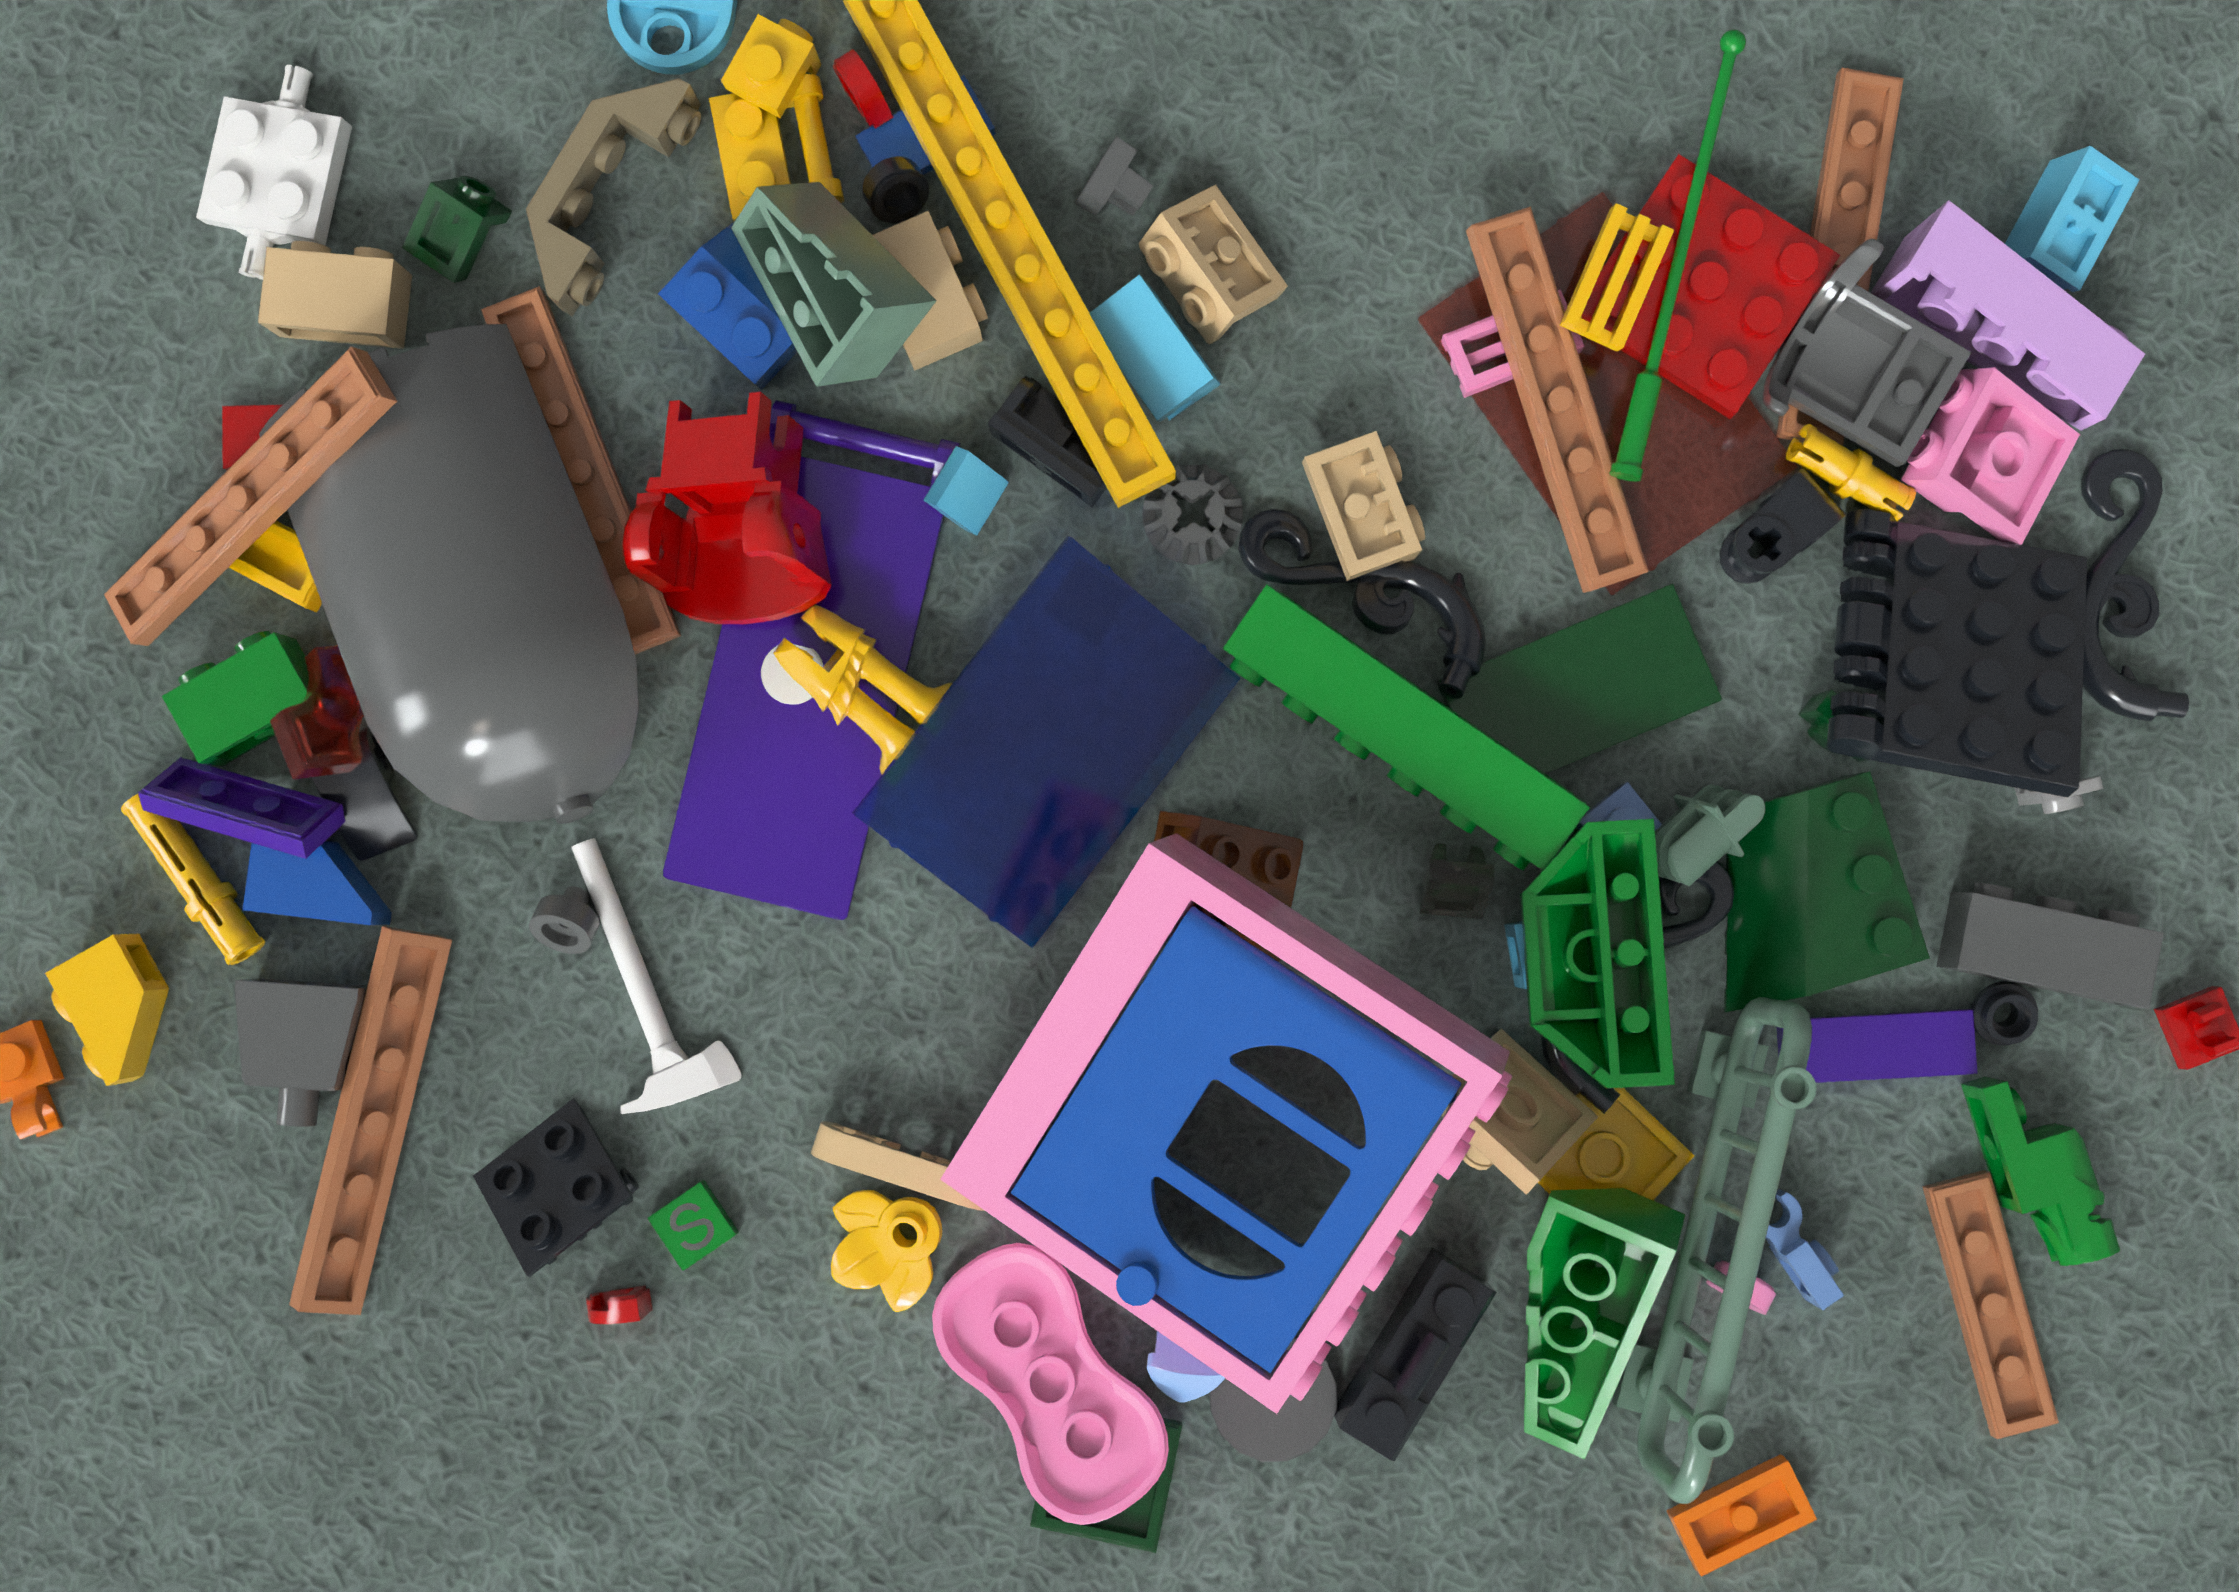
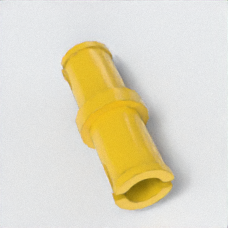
[1786,424,1916,521]

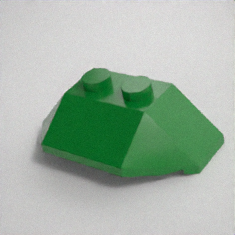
[1520,819,1675,1088]

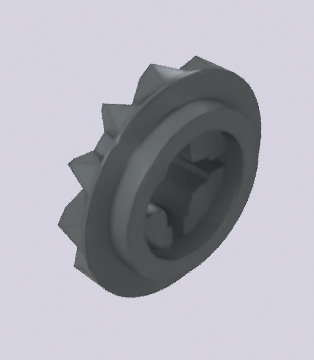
[1142,464,1243,565]

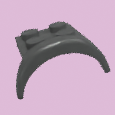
[1763,239,1972,467]

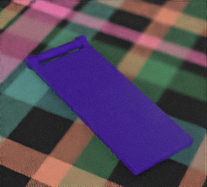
[663,400,961,920]

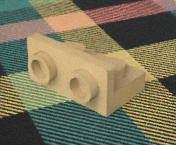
[1139,184,1288,344]
[1302,431,1425,581]

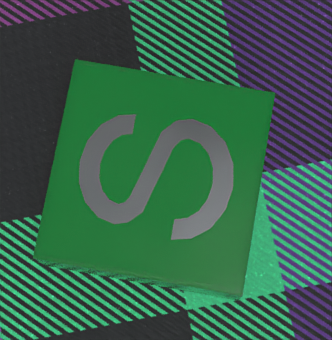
[647,1180,739,1271]

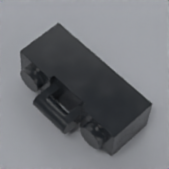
[1334,1248,1497,1461]

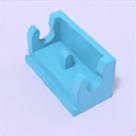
[2005,146,2139,292]
[1090,274,1221,422]

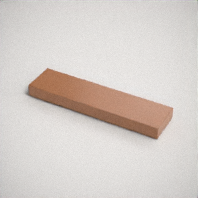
[1922,1170,2059,1439]

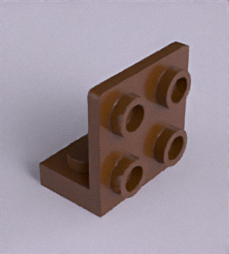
[1154,811,1304,962]

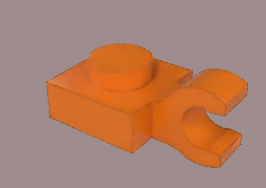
[0,1020,65,1139]

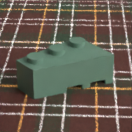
[731,182,937,387]

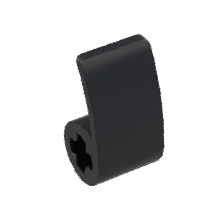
[307,727,418,860]

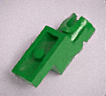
[1961,1076,2120,1266]

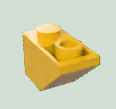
[45,934,169,1086]

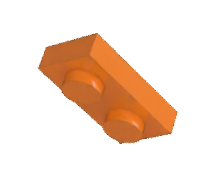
[1666,1454,1817,1577]

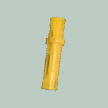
[121,794,266,965]

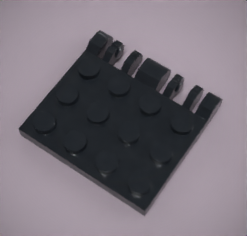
[1827,509,2087,798]

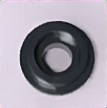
[1971,981,2038,1046]

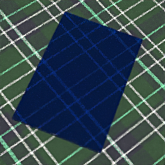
[852,536,1241,948]

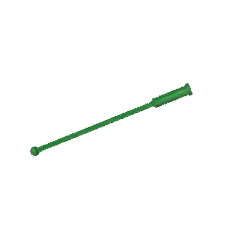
[1609,29,1746,482]

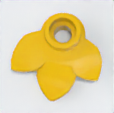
[831,1190,942,1312]

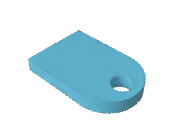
[607,0,737,75]

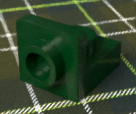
[402,175,512,283]

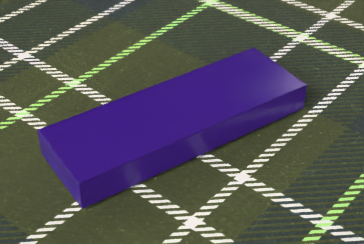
[138,757,346,859]
[1776,1009,1978,1083]

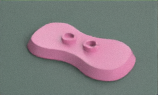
[932,1243,1169,1525]

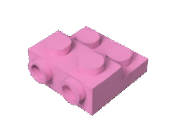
[1901,367,2080,545]

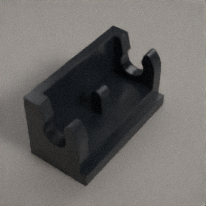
[988,375,1107,508]

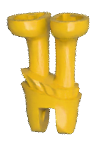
[773,605,969,787]

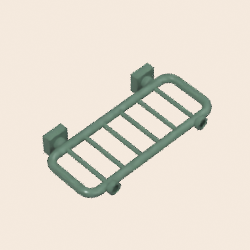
[1612,997,1816,1504]

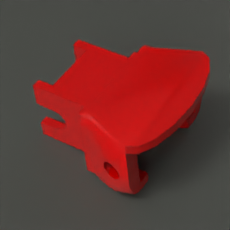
[622,391,832,624]

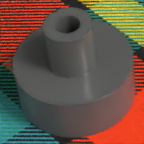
[529,886,600,954]

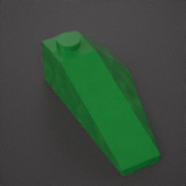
[1524,1188,1686,1459]

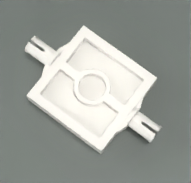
[196,65,352,280]

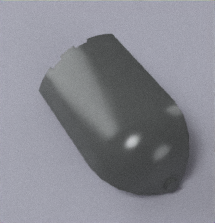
[259,324,639,824]

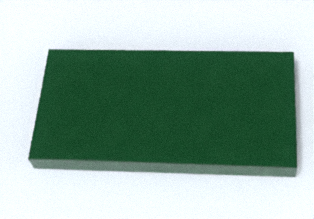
[1437,584,1722,774]

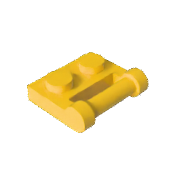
[709,74,844,221]

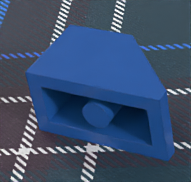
[243,841,392,925]

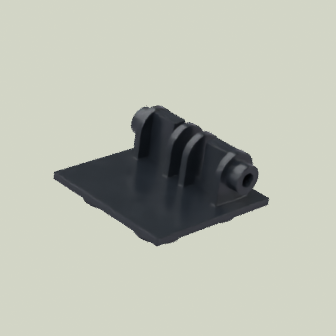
[473,1098,639,1277]

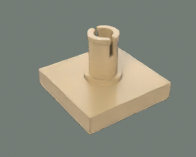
[1441,1029,1598,1195]

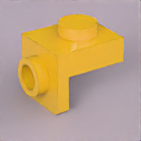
[721,14,821,119]

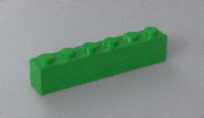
[1223,584,1590,871]

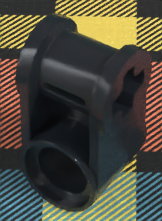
[1719,467,1846,584]

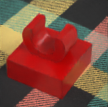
[2154,986,2239,1070]

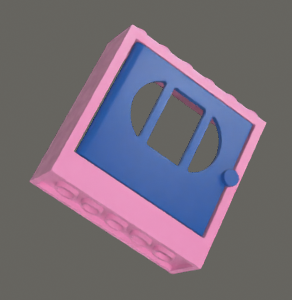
[940,833,1512,1414]

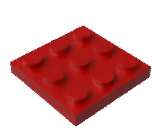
[1581,154,1841,419]

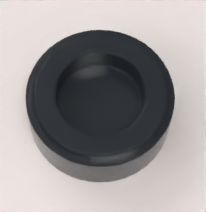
[862,156,929,223]

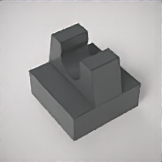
[1074,136,1153,216]

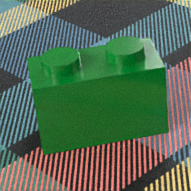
[162,631,332,766]

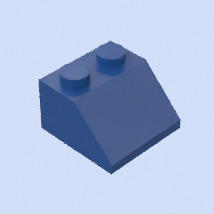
[658,221,797,390]

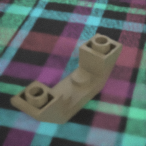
[526,78,701,317]

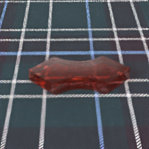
[270,645,364,780]

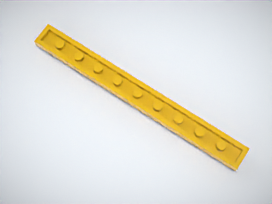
[842,0,1176,508]

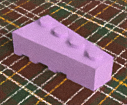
[1871,200,2145,431]

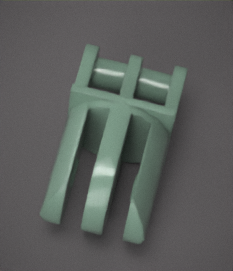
[1655,784,1765,886]

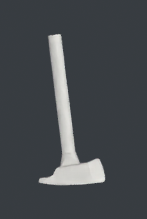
[571,838,742,1114]

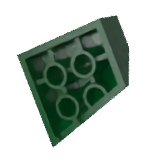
[1724,771,1930,1012]

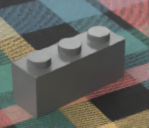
[1936,882,2164,1009]

